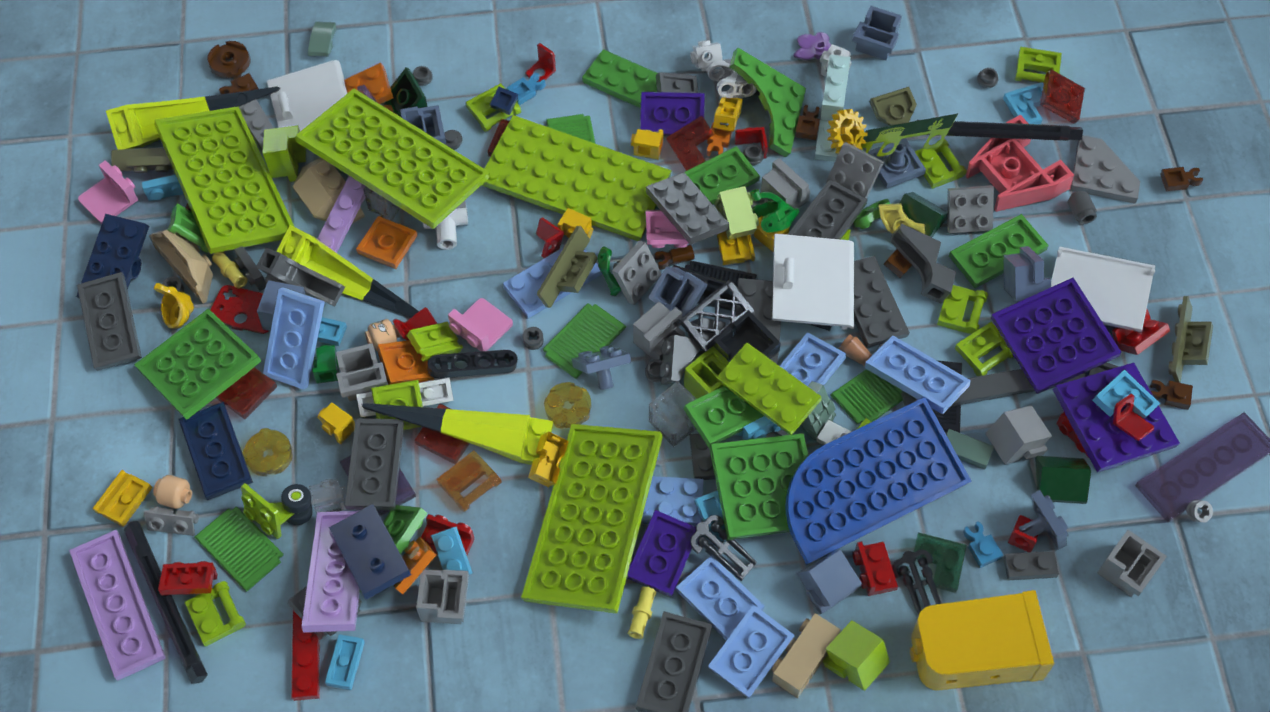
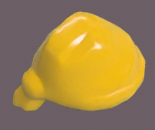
[154,283,194,329]

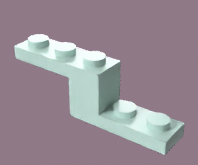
[815,55,851,162]

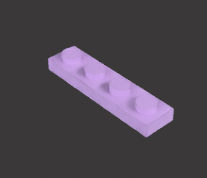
[317,176,369,253]

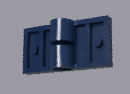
[76,214,150,299]

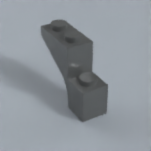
[891,223,956,304]
[256,247,345,307]
[660,318,726,385]

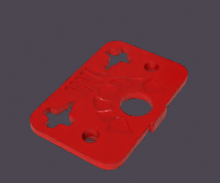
[210,285,269,334]

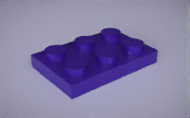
[640,92,705,137]
[627,510,696,597]

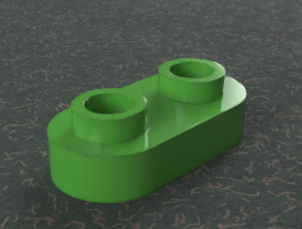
[853,199,890,229]

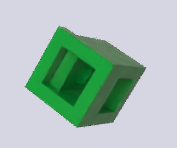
[313,345,340,384]

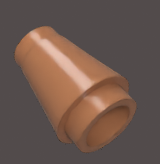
[839,334,872,367]

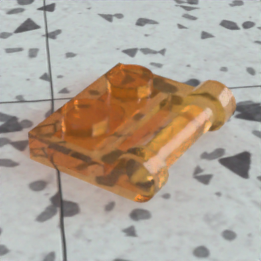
[437,450,502,512]

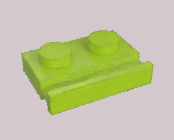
[407,322,463,362]

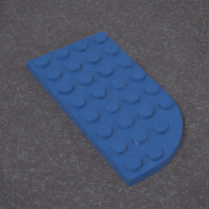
[786,397,972,565]

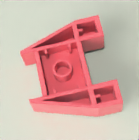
[966,115,1074,212]

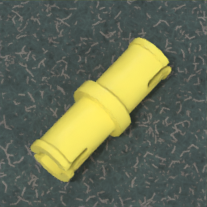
[212,252,247,288]
[627,587,656,639]

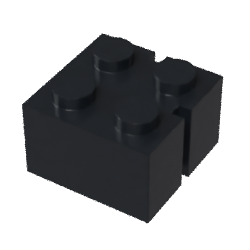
[714,310,781,362]

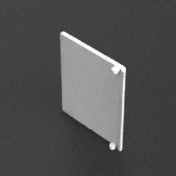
[267,60,347,131]
[772,234,854,330]
[1051,247,1155,332]

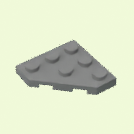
[1070,135,1140,204]

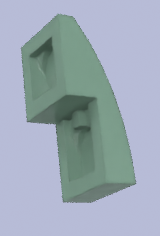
[308,22,336,56]

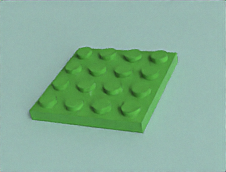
[134,309,262,420]
[709,433,808,540]

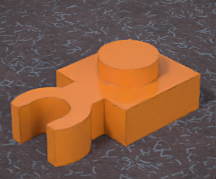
[707,122,733,157]

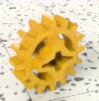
[826,109,868,154]

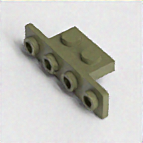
[111,148,173,173]
[537,226,598,308]
[1168,296,1213,383]

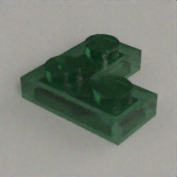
[913,532,967,593]

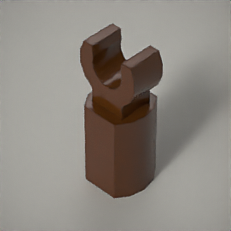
[654,245,695,270]

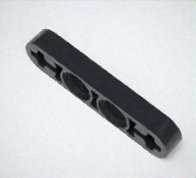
[427,350,518,378]

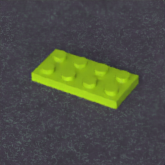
[716,343,822,435]

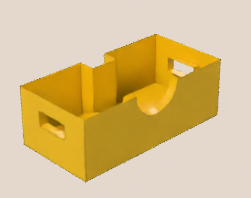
[713,97,743,132]
[528,431,569,487]

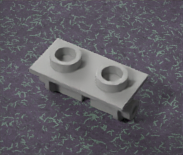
[144,506,199,536]

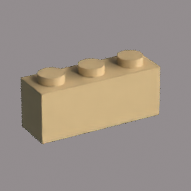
[771,613,841,698]

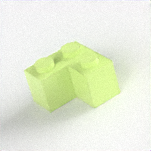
[714,186,759,240]

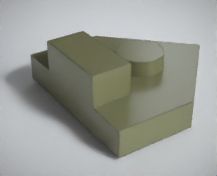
[869,87,917,126]

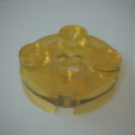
[544,382,591,429]
[243,428,293,476]

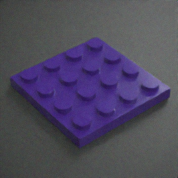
[991,277,1122,394]
[1052,362,1180,473]

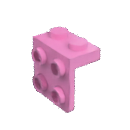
[78,160,138,224]
[646,210,689,248]
[448,298,513,351]

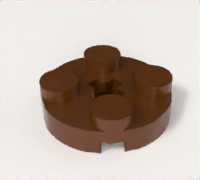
[208,41,251,80]

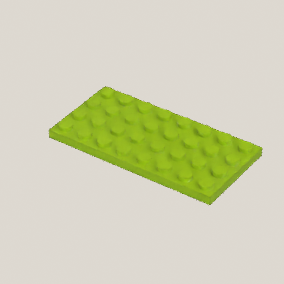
[295,89,490,229]
[155,107,295,254]
[482,115,672,241]
[521,424,663,614]

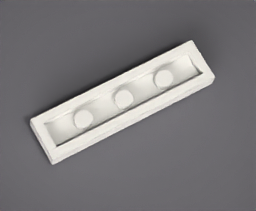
[356,377,454,417]

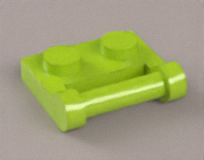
[1015,47,1062,87]
[465,83,522,132]
[914,138,967,189]
[937,285,988,334]
[955,322,1014,377]
[185,581,246,647]

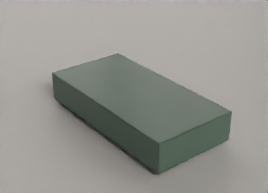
[946,429,994,469]

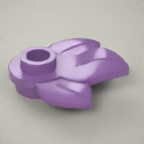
[794,32,831,60]

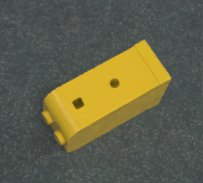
[910,590,1054,690]

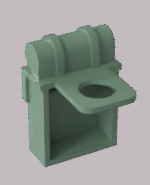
[802,381,836,440]

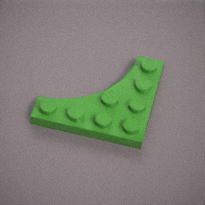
[729,48,806,157]

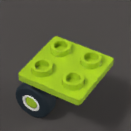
[241,483,313,539]

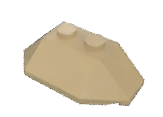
[293,157,365,224]
[149,230,213,304]

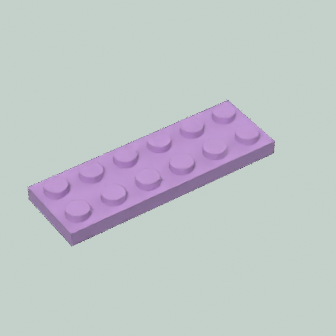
[302,511,360,632]
[69,530,166,681]

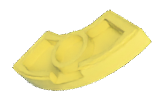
[879,203,925,234]

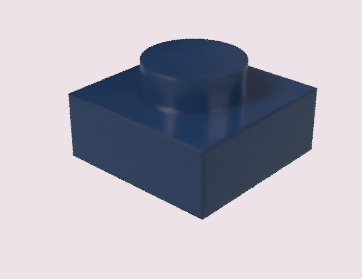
[490,87,518,115]

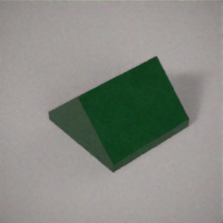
[386,67,428,118]
[899,192,947,237]
[1035,456,1091,504]

